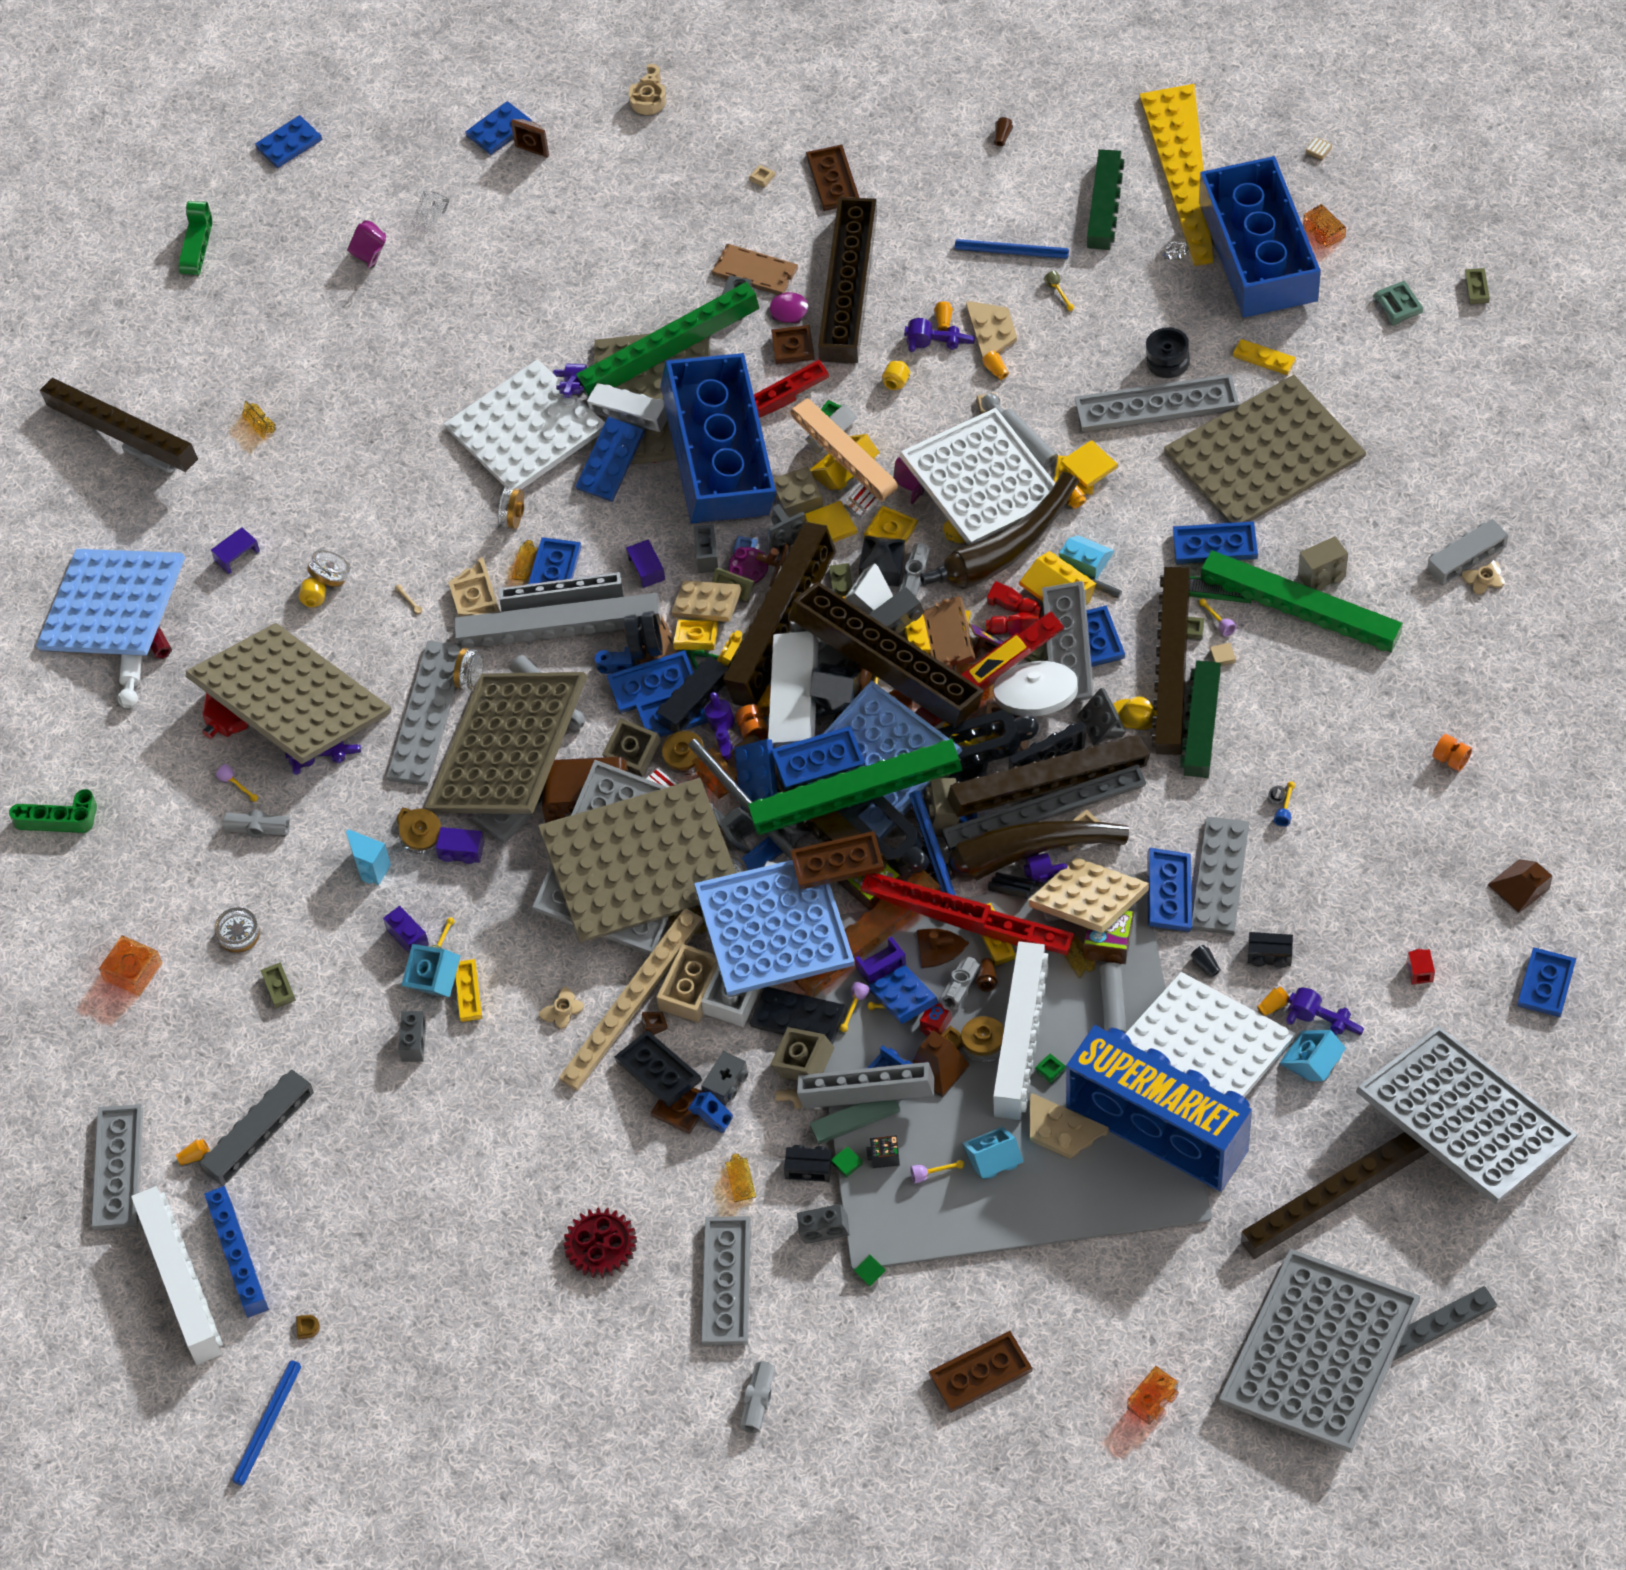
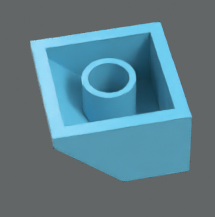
[1059,535,1114,580]
[346,829,391,885]
[401,944,461,997]
[1279,1030,1346,1081]
[962,1127,1023,1179]

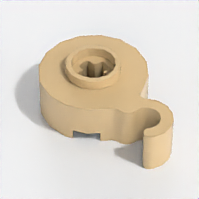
[629,64,667,115]

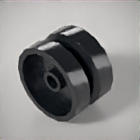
[1146,327,1190,378]
[624,611,663,661]

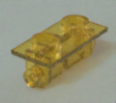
[242,400,276,439]
[511,540,538,581]
[1064,935,1096,978]
[725,1154,756,1202]

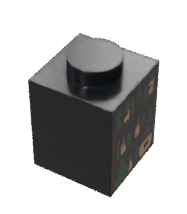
[866,1135,900,1168]

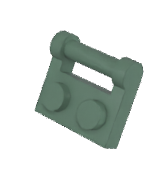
[1373,280,1423,326]

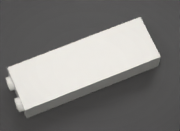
[768,631,819,749]

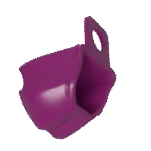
[347,220,386,268]
[893,457,925,504]

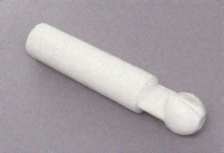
[117,654,142,709]

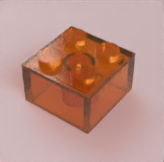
[99,935,163,997]

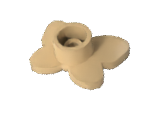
[1461,561,1505,595]
[539,987,584,1029]

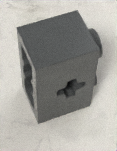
[701,1051,749,1106]

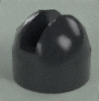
[1268,786,1286,804]

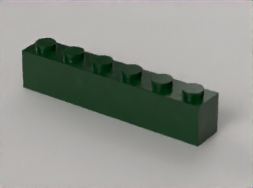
[1087,149,1125,250]
[1180,660,1221,778]

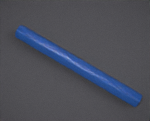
[955,239,1069,259]
[909,790,956,896]
[232,1360,301,1486]

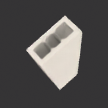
[845,563,893,614]

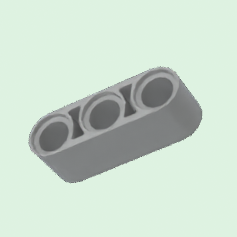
[805,404,858,454]

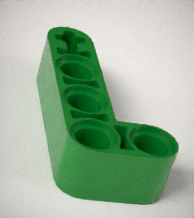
[179,201,213,275]
[9,789,97,833]

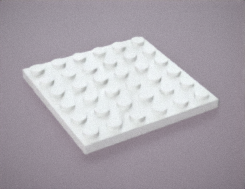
[444,359,605,493]
[899,408,1055,546]
[1126,972,1296,1097]

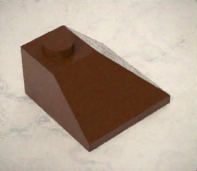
[511,119,549,158]
[1488,859,1552,913]
[912,1030,969,1097]

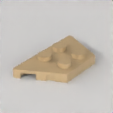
[966,301,1017,363]
[448,557,500,617]
[1030,1093,1109,1159]

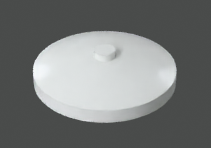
[994,661,1078,716]

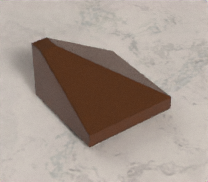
[641,1012,668,1035]

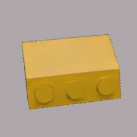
[810,434,880,490]
[1019,551,1096,604]

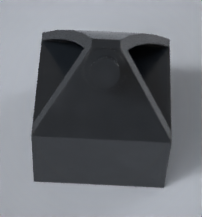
[859,535,905,586]
[810,662,862,720]

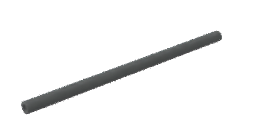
[688,739,794,860]

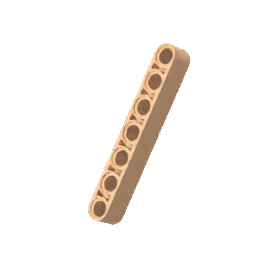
[790,398,898,501]

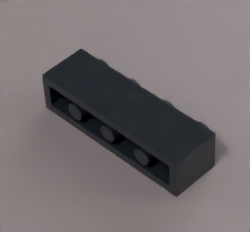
[657,656,729,733]

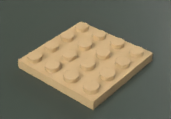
[1029,857,1149,933]

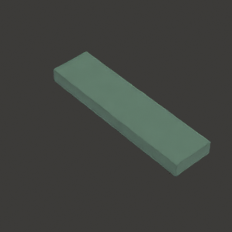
[810,1100,900,1145]

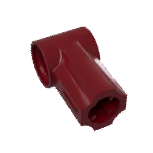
[150,625,172,659]

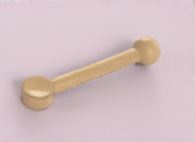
[395,584,422,614]

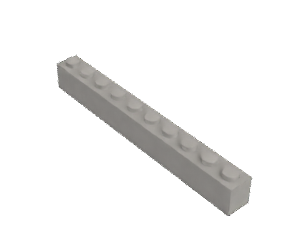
[455,593,661,649]

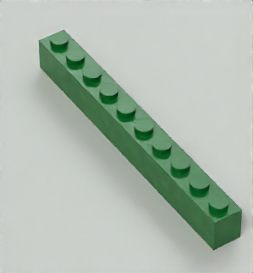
[576,282,760,398]
[1201,550,1403,652]
[748,739,962,835]

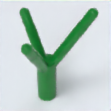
[678,649,719,670]

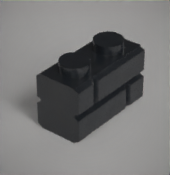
[1247,932,1293,968]
[784,1145,832,1182]

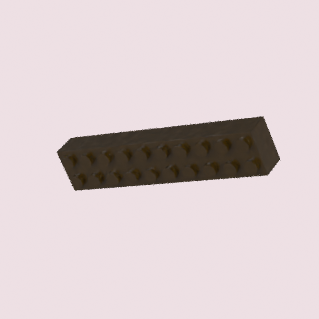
[818,197,877,363]
[723,522,837,706]
[789,582,984,728]

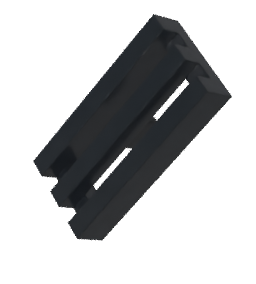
[988,872,1036,899]

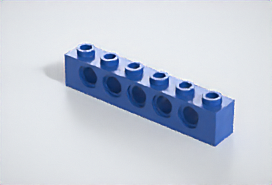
[204,1186,269,1318]

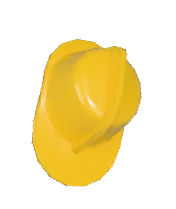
[1113,697,1157,730]

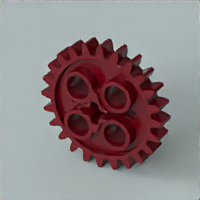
[563,1207,637,1278]

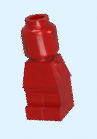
[987,581,1042,614]
[986,611,1041,635]

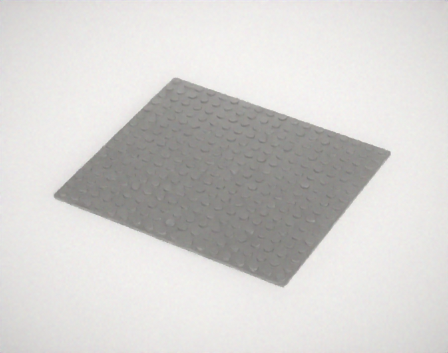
[810,874,1212,1270]

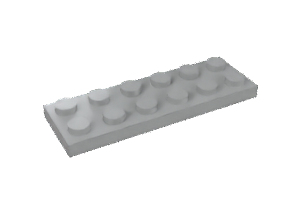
[1042,581,1094,702]
[1191,816,1250,935]
[92,1104,143,1230]
[702,1216,751,1346]

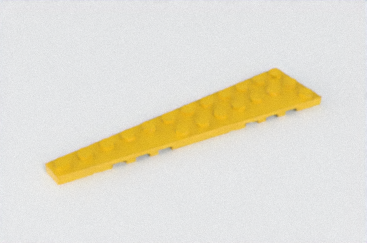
[1139,84,1213,266]

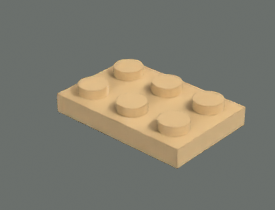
[671,580,742,622]

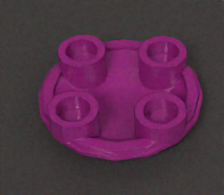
[770,292,808,324]
[729,547,768,584]

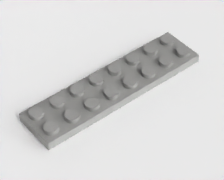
[1075,374,1239,432]
[387,641,467,786]

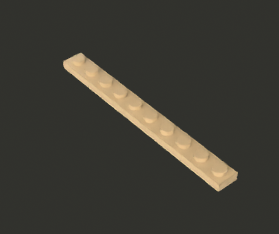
[559,909,704,1091]

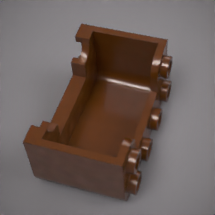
[542,757,628,823]

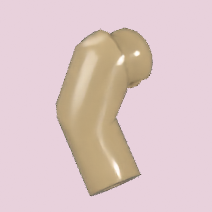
[775,1089,803,1109]

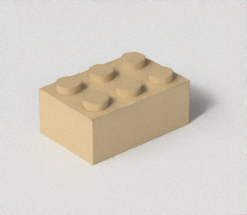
[657,944,718,1023]

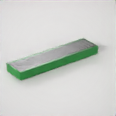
[1189,576,1252,604]

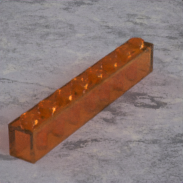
[794,871,940,997]

